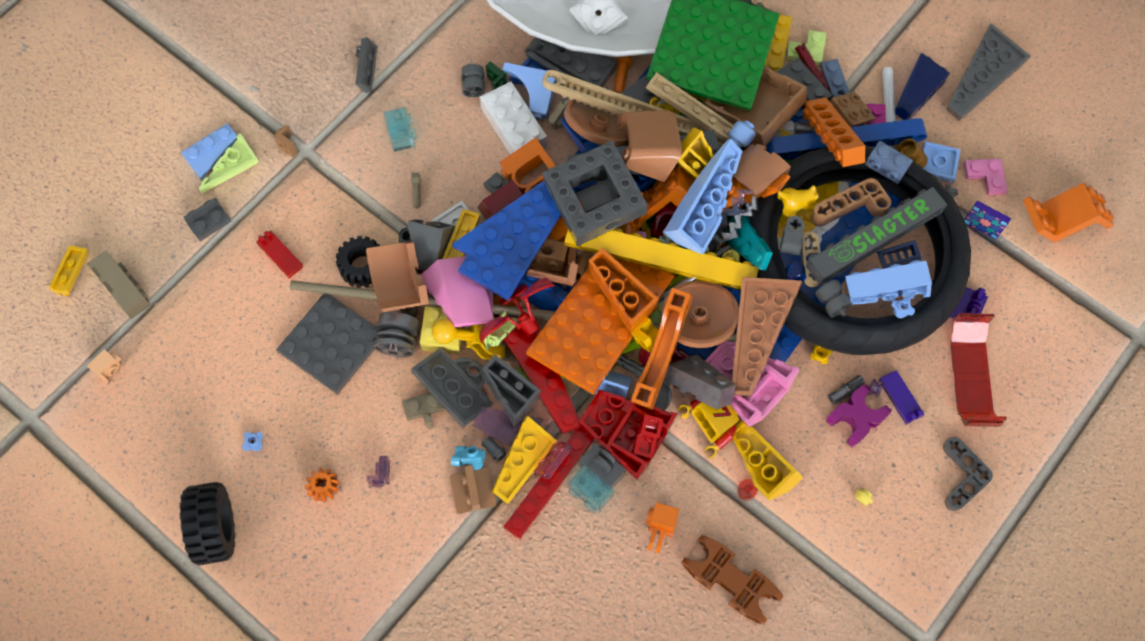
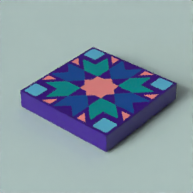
[964,201,1011,239]

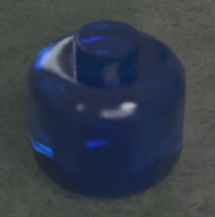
[786,262,806,282]

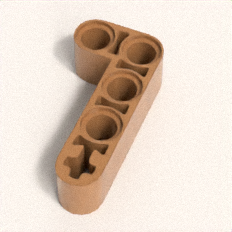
[810,178,891,227]

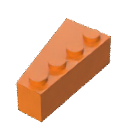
[588,248,659,334]

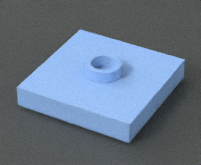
[922,141,960,183]

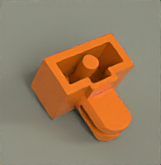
[645,502,680,553]

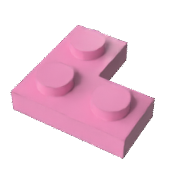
[963,159,1007,195]

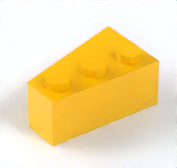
[677,128,714,180]

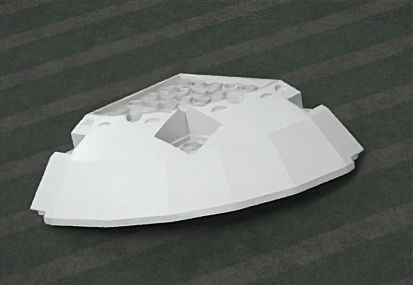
[486,0,671,57]

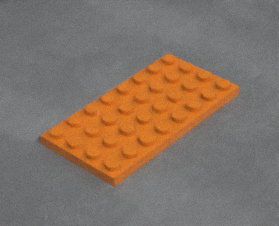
[526,258,674,395]

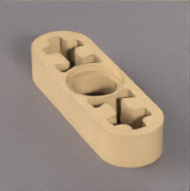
[801,232,821,287]

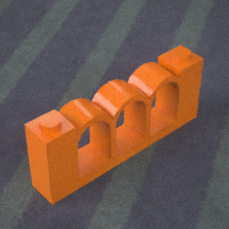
[499,137,586,243]

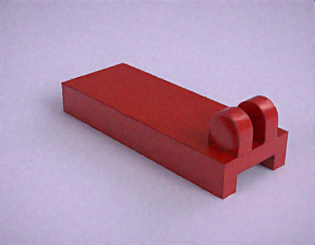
[256,230,303,278]

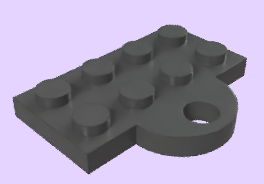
[411,347,493,428]

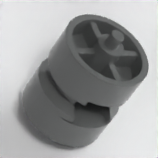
[461,64,485,98]
[815,280,853,317]

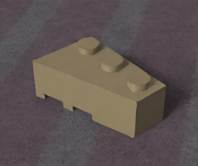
[87,250,150,319]

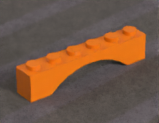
[631,288,693,410]

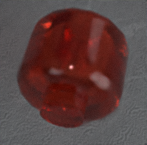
[737,479,758,501]

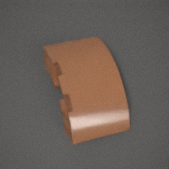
[732,143,791,196]
[366,241,429,312]
[526,247,578,286]

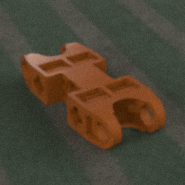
[681,535,783,625]

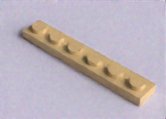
[646,72,733,142]

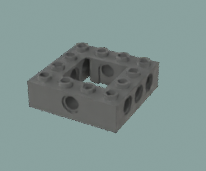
[542,141,648,246]

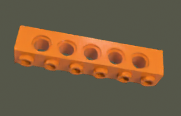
[803,97,865,167]

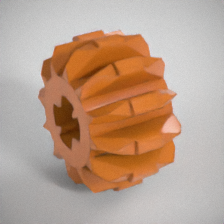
[305,467,340,502]

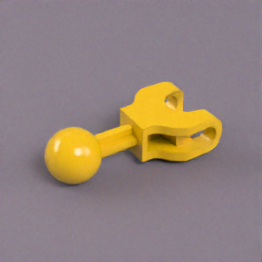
[432,318,506,360]

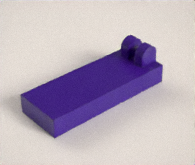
[878,370,925,425]

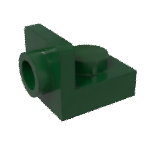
[485,61,507,90]

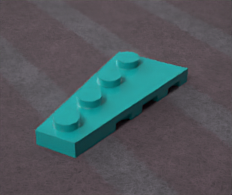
[724,207,773,271]

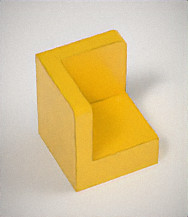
[631,317,659,353]

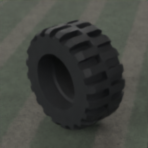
[179,482,235,566]

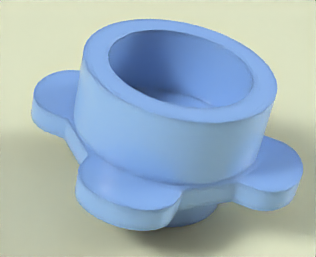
[891,297,915,318]
[242,431,264,451]

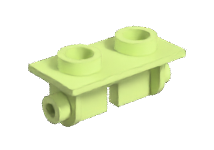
[484,311,518,349]

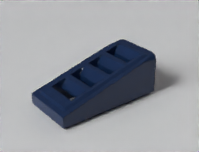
[877,240,921,269]

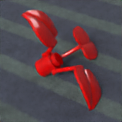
[479,278,554,344]

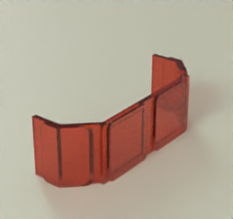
[950,313,1007,427]

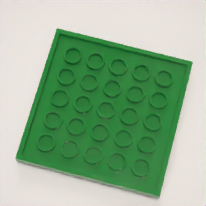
[646,0,780,112]

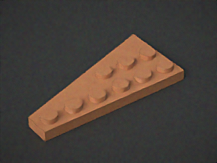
[732,277,802,396]

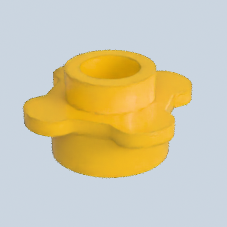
[810,344,832,365]

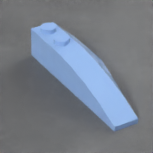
[664,139,742,254]

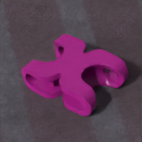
[826,384,892,448]

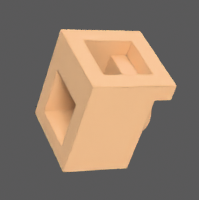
[87,349,121,384]

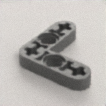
[943,437,993,511]

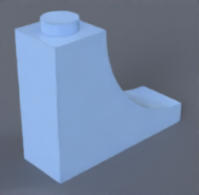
[503,62,557,120]

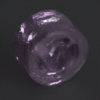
[868,378,883,398]

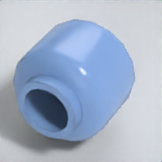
[728,120,756,149]

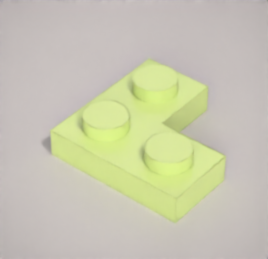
[786,30,826,66]

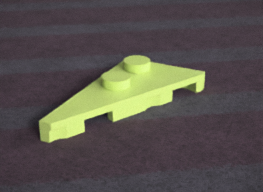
[199,133,259,194]

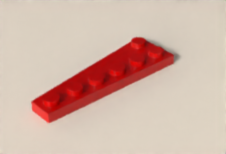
[503,320,581,434]

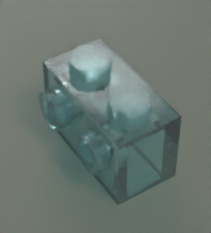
[384,107,417,152]
[568,465,615,513]

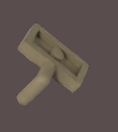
[402,393,445,429]

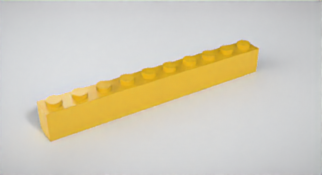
[564,228,759,290]

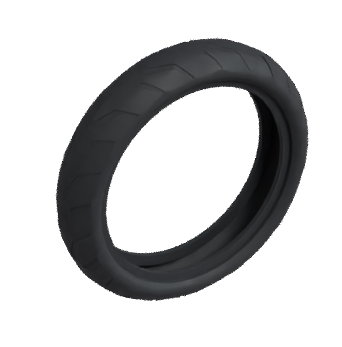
[746,146,971,355]

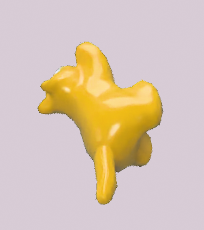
[777,186,819,218]

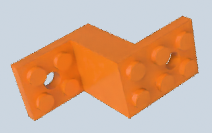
[642,166,745,223]
[1023,183,1114,242]

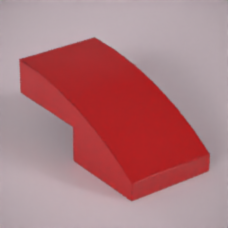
[632,414,664,459]

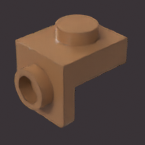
[273,125,298,157]

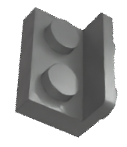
[184,198,232,241]

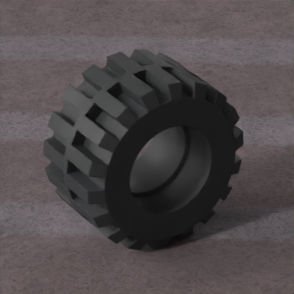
[336,236,380,288]

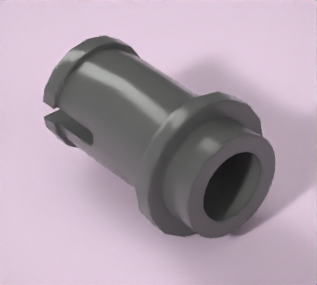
[481,436,506,461]

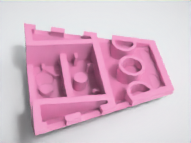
[421,257,493,327]
[705,341,799,427]

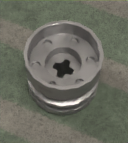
[373,312,420,358]

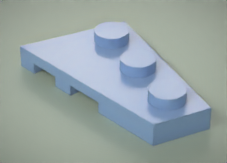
[181,123,237,181]

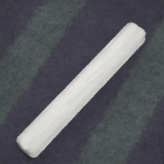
[882,67,895,122]

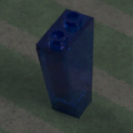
[895,53,950,120]

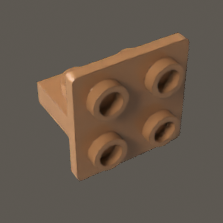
[831,92,875,127]
[450,465,497,514]

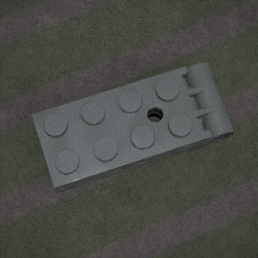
[525,37,617,87]

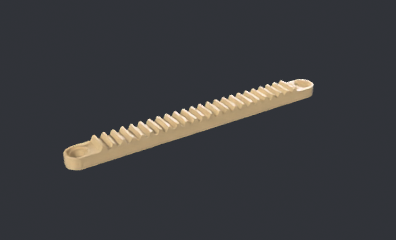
[542,70,745,149]

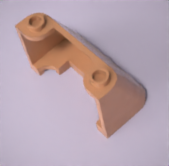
[617,110,682,182]

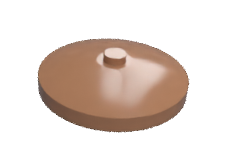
[564,99,629,147]
[661,281,739,348]

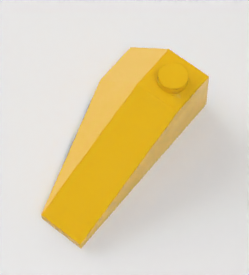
[733,420,803,501]

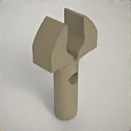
[411,172,421,208]

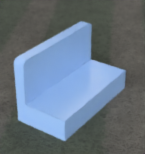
[587,371,633,399]

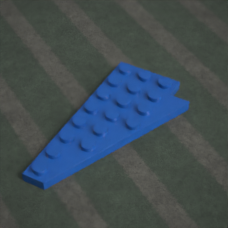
[452,182,581,301]

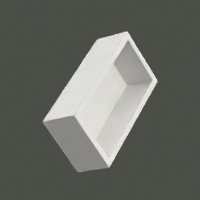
[480,82,547,154]

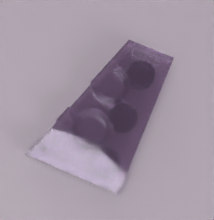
[472,407,543,447]

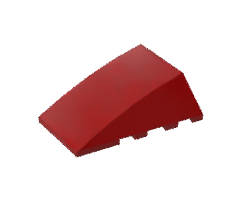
[579,390,678,480]

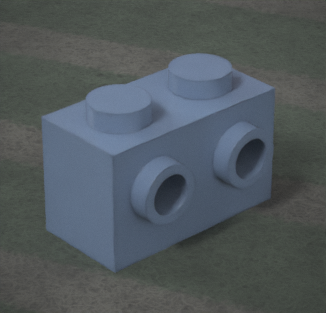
[865,141,913,184]

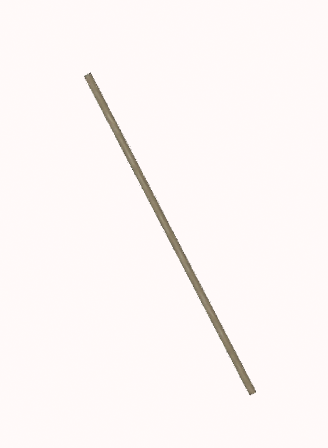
[290,280,737,342]

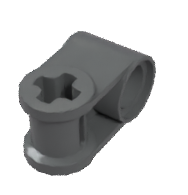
[780,216,804,256]

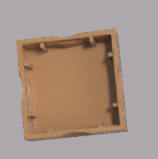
[704,65,807,146]

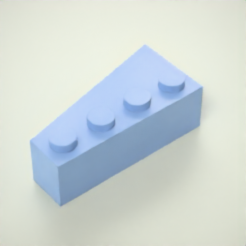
[845,260,932,305]

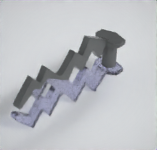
[712,189,758,247]

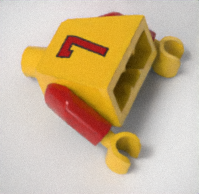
[678,400,739,459]

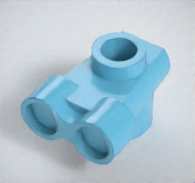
[451,446,486,470]

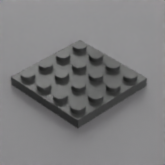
[276,294,380,395]

